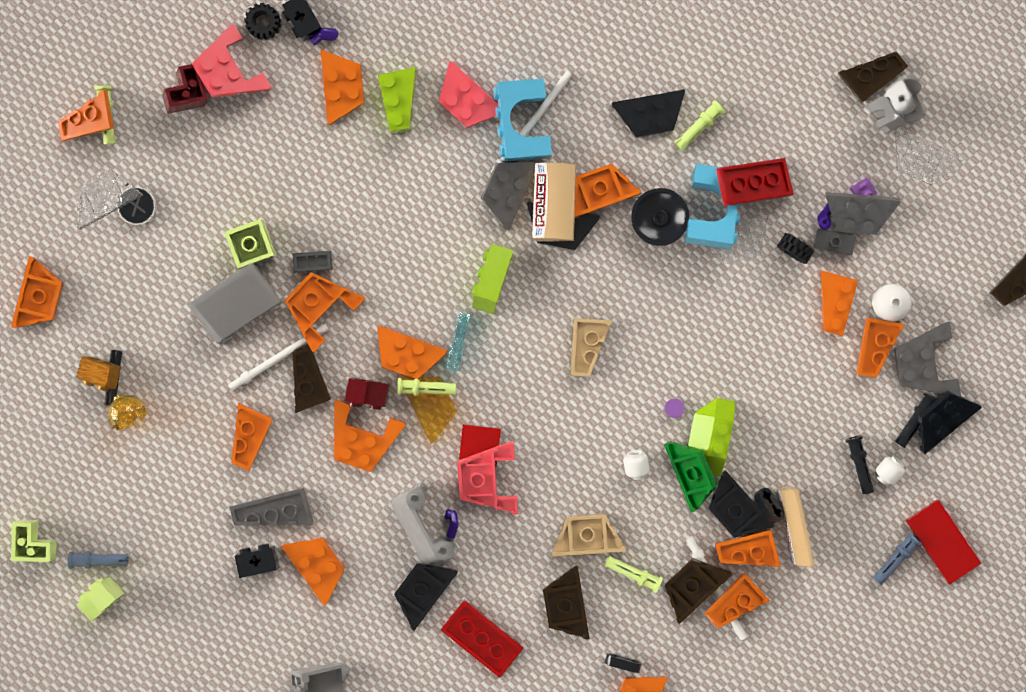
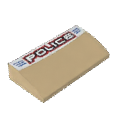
[532,163,576,242]
[777,486,815,567]

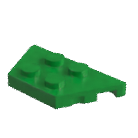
[664,441,717,512]

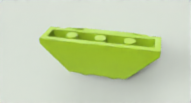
[688,398,735,476]

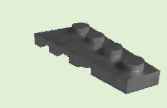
[229,487,314,526]

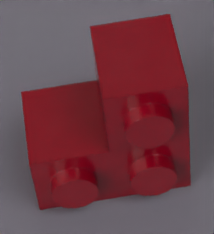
[162,64,208,114]
[345,377,390,410]

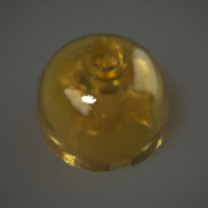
[107,394,148,430]

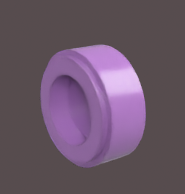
[665,399,684,418]

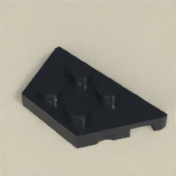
[611,89,685,138]
[527,202,600,251]
[918,391,982,454]
[708,470,775,538]
[394,562,458,631]

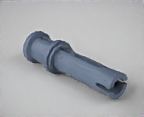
[873,533,922,585]
[68,552,129,569]

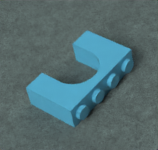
[493,79,552,162]
[684,164,741,249]

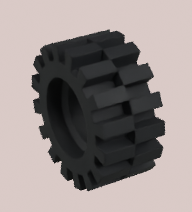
[244,3,281,40]
[777,233,815,264]

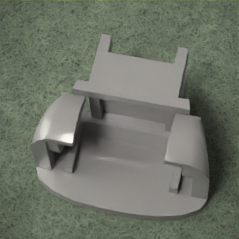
[867,75,925,135]

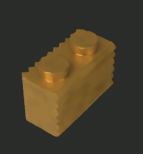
[76,356,121,391]

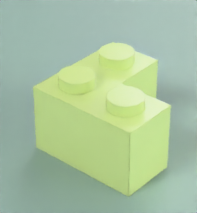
[11,520,57,562]
[76,577,125,622]

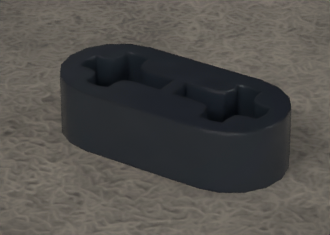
[754,488,784,524]
[604,653,642,673]

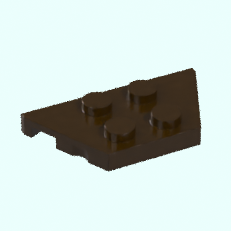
[665,558,732,624]
[543,565,590,640]

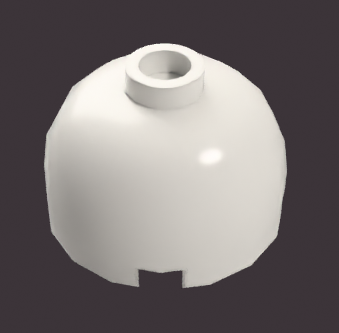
[871,284,912,322]

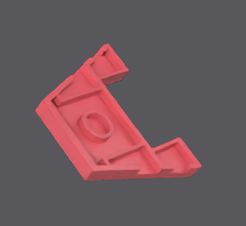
[192,23,272,98]
[457,441,518,514]

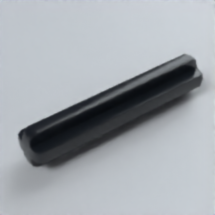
[104,350,122,406]

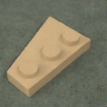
[570,318,612,377]

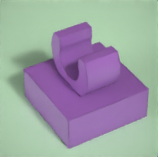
[850,177,877,196]

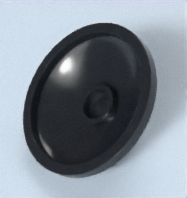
[631,188,689,246]

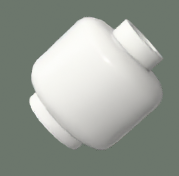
[623,450,650,480]
[876,456,905,485]

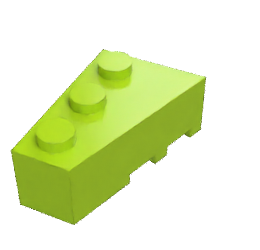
[378,67,417,134]
[471,244,514,315]

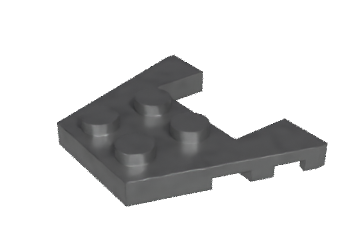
[894,322,961,396]

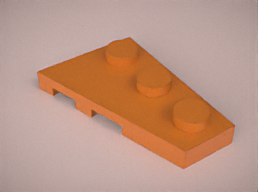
[820,270,858,336]
[856,318,905,378]
[715,529,781,567]
[704,573,770,628]

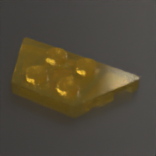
[399,376,457,444]

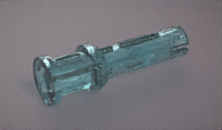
[444,312,471,371]

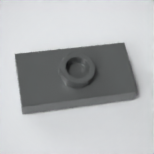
[813,228,856,255]
[293,251,333,273]

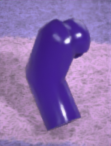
[309,27,339,45]
[817,203,831,230]
[444,509,459,539]

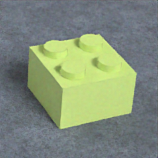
[224,219,277,269]

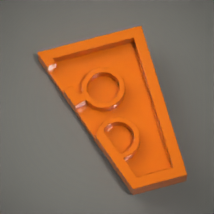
[58,90,114,141]
[231,403,274,471]

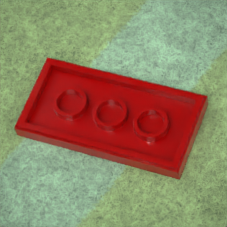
[715,158,794,207]
[905,499,982,585]
[440,599,524,678]

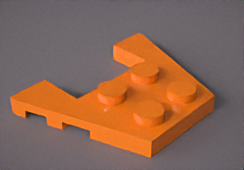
[285,272,366,353]
[334,400,406,472]

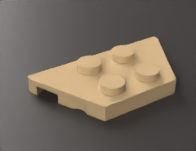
[552,514,626,557]

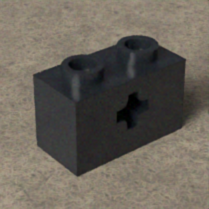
[282,0,322,42]
[234,543,280,578]

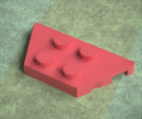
[438,61,498,128]

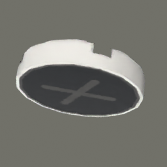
[117,187,157,225]

